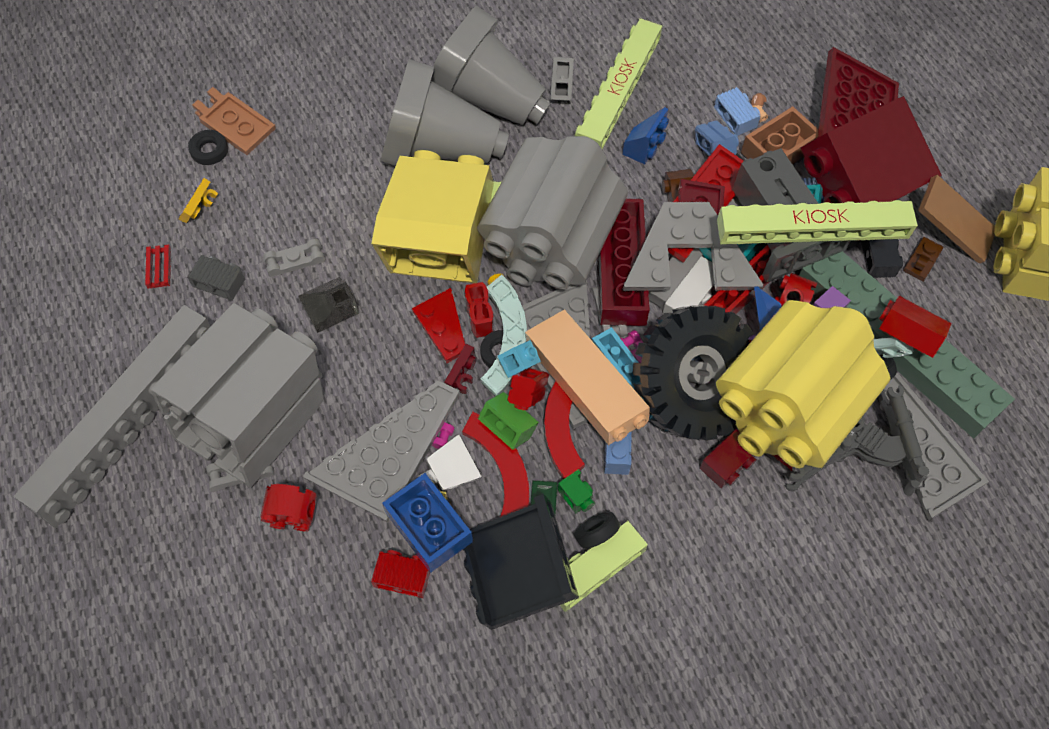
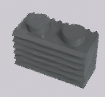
[187,255,245,301]

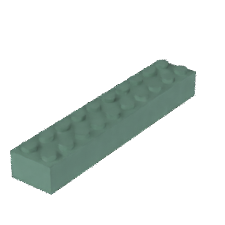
[799,251,1015,439]

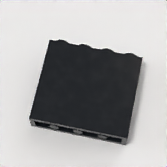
[462,494,579,630]

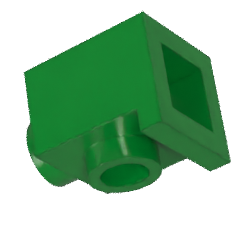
[558,469,595,514]

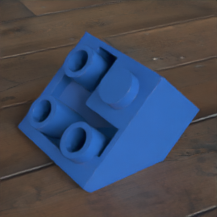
[622,107,669,164]

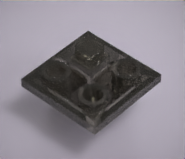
[298,277,359,333]

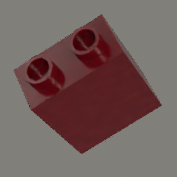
[800,96,942,204]

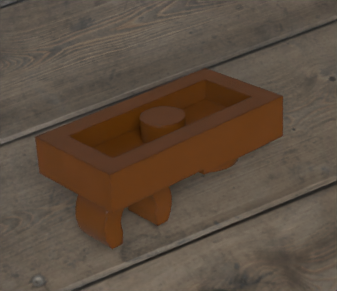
[903,237,944,282]

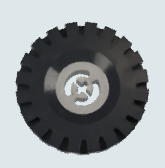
[633,306,754,441]

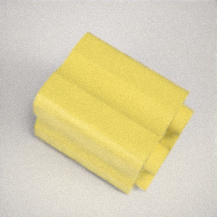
[716,300,890,468]

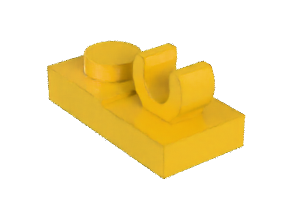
[179,178,218,223]

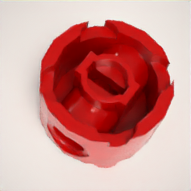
[775,273,817,307]
[260,484,317,532]

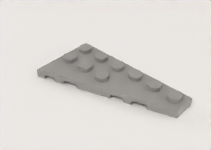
[878,373,989,521]

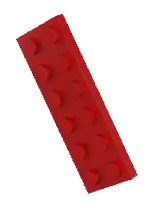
[647,144,744,263]

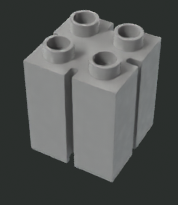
[150,303,324,488]

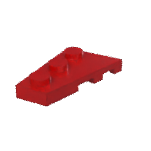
[412,288,465,363]

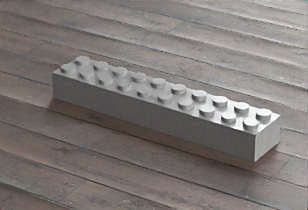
[13,305,211,528]

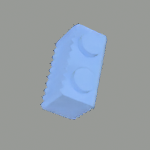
[714,87,761,136]

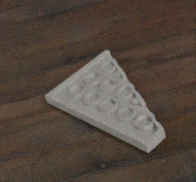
[522,280,590,429]
[303,380,461,522]

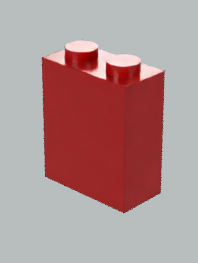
[879,296,952,358]

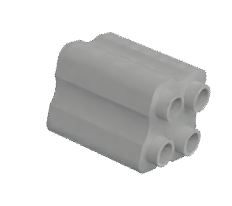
[477,136,628,289]

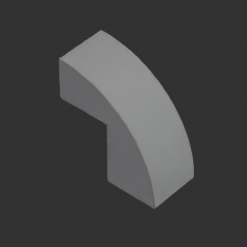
[551,57,574,100]

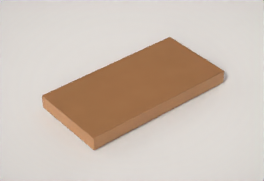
[918,175,995,263]

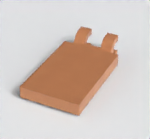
[192,87,276,155]

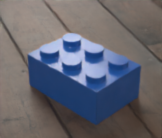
[382,473,473,573]

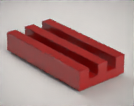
[145,244,171,289]

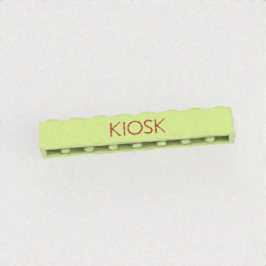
[575,18,662,149]
[717,200,917,244]

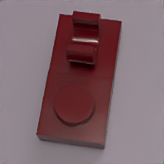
[444,344,477,394]

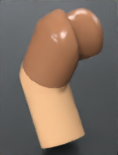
[751,93,768,123]

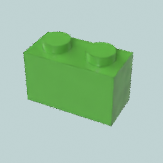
[478,392,539,450]

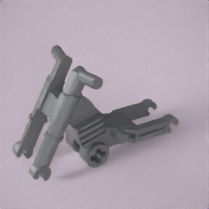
[786,385,929,496]

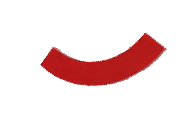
[544,381,585,479]
[462,411,529,517]

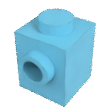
[497,340,541,378]

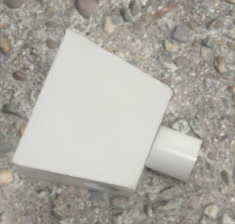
[418,435,482,491]

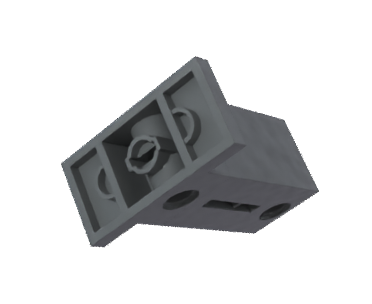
[732,148,851,283]

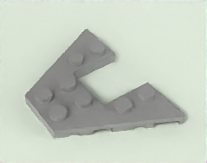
[623,202,763,291]

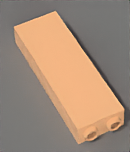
[525,309,650,445]

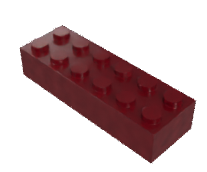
[598,199,650,326]

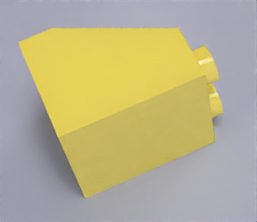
[371,150,494,283]

